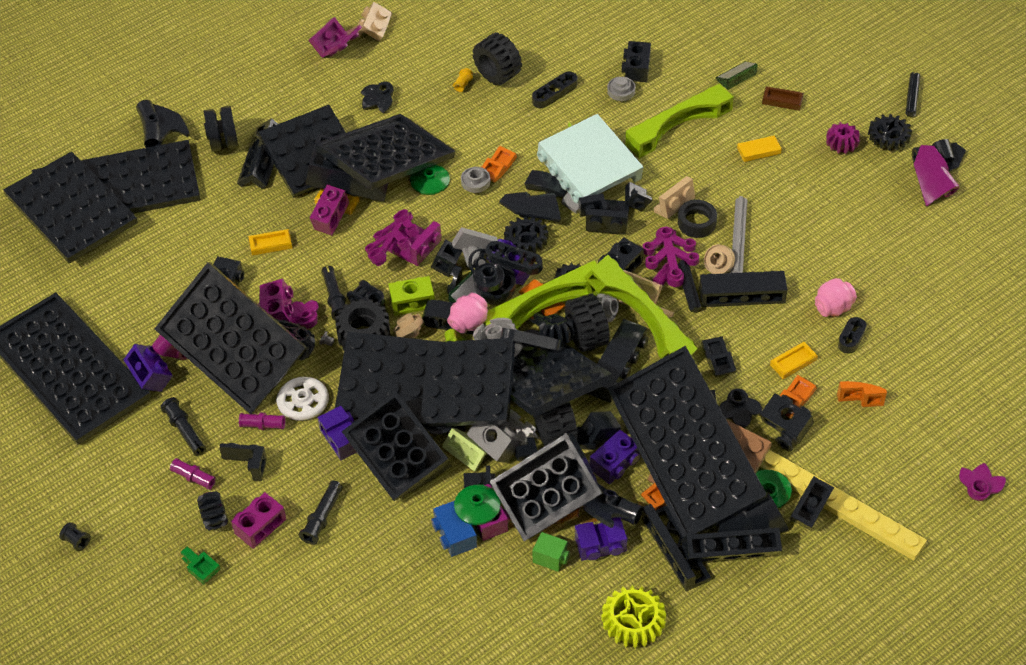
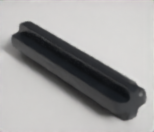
[905,72,920,117]
[677,260,701,313]

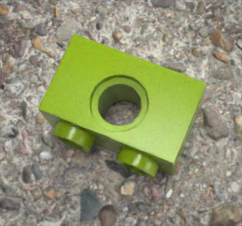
[388,276,435,316]

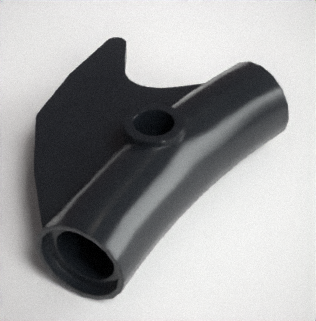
[136,100,190,148]
[583,485,643,528]

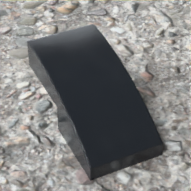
[524,170,567,197]
[701,336,736,377]

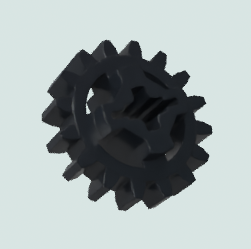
[868,114,912,151]
[504,216,548,253]

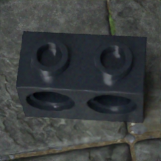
[621,41,651,83]
[598,237,644,273]

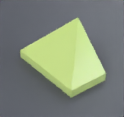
[442,428,487,471]

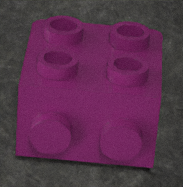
[308,17,362,58]
[388,221,442,266]

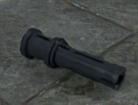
[321,265,346,320]
[160,397,207,456]
[299,480,343,545]

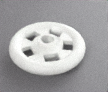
[277,377,329,421]

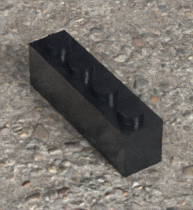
[699,271,788,307]
[587,319,649,403]

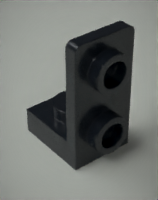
[219,443,267,481]

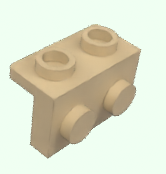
[357,1,392,41]
[654,176,695,219]

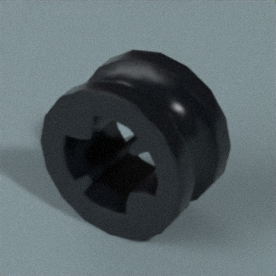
[775,430,798,452]

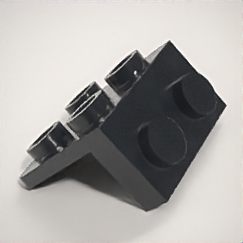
[586,199,629,234]

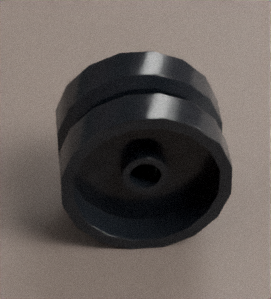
[203,105,239,152]

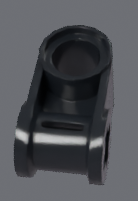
[346,280,386,309]

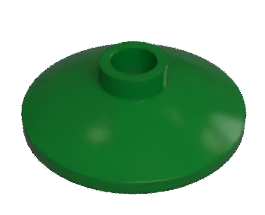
[410,165,450,195]
[756,470,792,508]
[454,485,500,525]

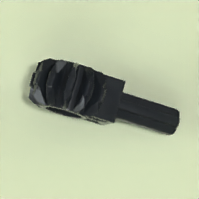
[530,312,576,345]

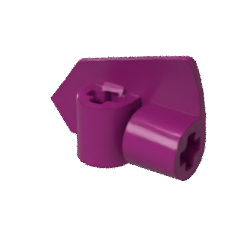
[914,145,960,206]

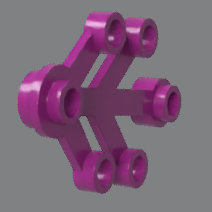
[365,209,420,266]
[643,226,699,287]

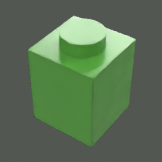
[532,532,570,572]

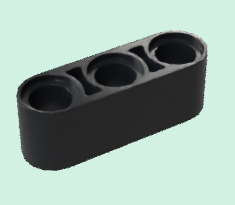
[422,300,475,334]

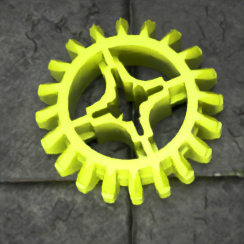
[601,585,666,649]

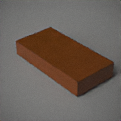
[762,86,804,111]

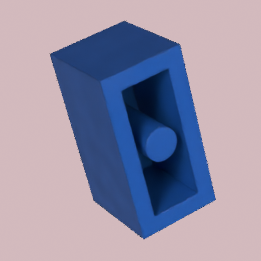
[431,501,477,557]

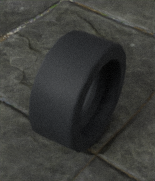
[678,199,717,238]

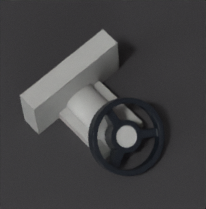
[452,227,498,274]

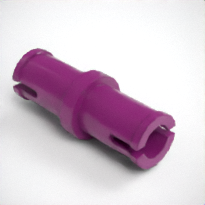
[239,412,285,430]
[170,458,216,490]

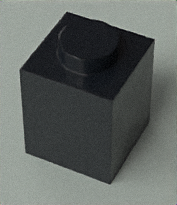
[581,411,622,444]

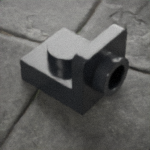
[625,182,652,212]
[578,193,610,217]
[463,465,495,488]

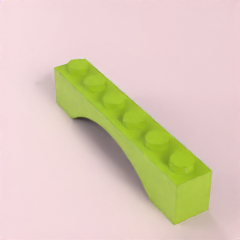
[625,84,734,158]
[584,255,698,359]
[483,260,600,329]

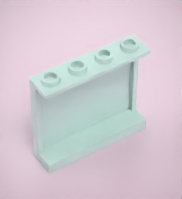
[537,114,643,204]

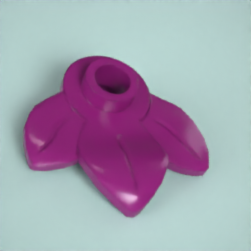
[291,300,319,329]
[959,463,1006,501]

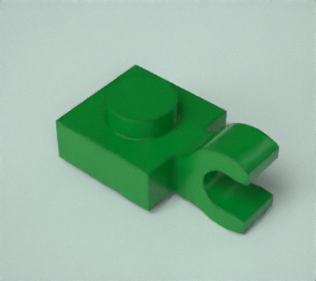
[180,546,221,585]

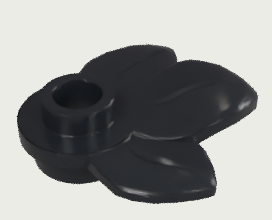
[361,81,394,114]
[719,388,762,428]

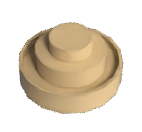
[704,244,735,274]
[393,313,424,338]

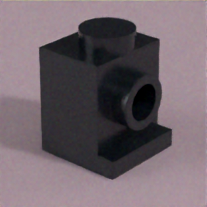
[430,239,463,277]

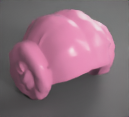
[815,278,857,317]
[447,292,488,334]

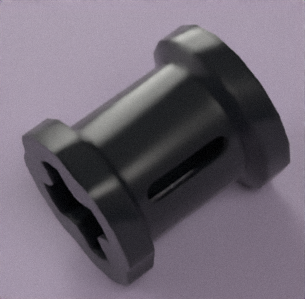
[59,522,91,551]

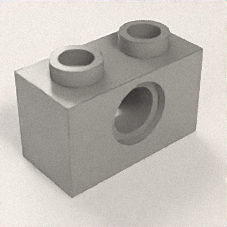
[467,424,523,463]

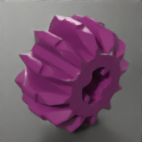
[826,122,860,154]

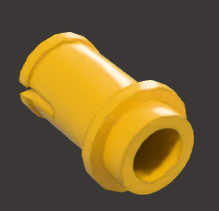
[453,68,473,92]

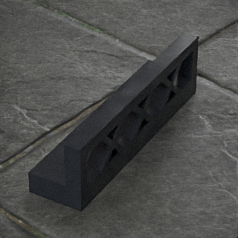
[237,118,278,189]
[642,504,711,591]

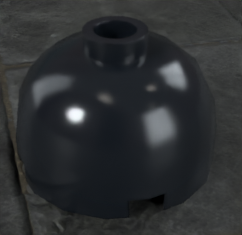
[474,263,516,306]

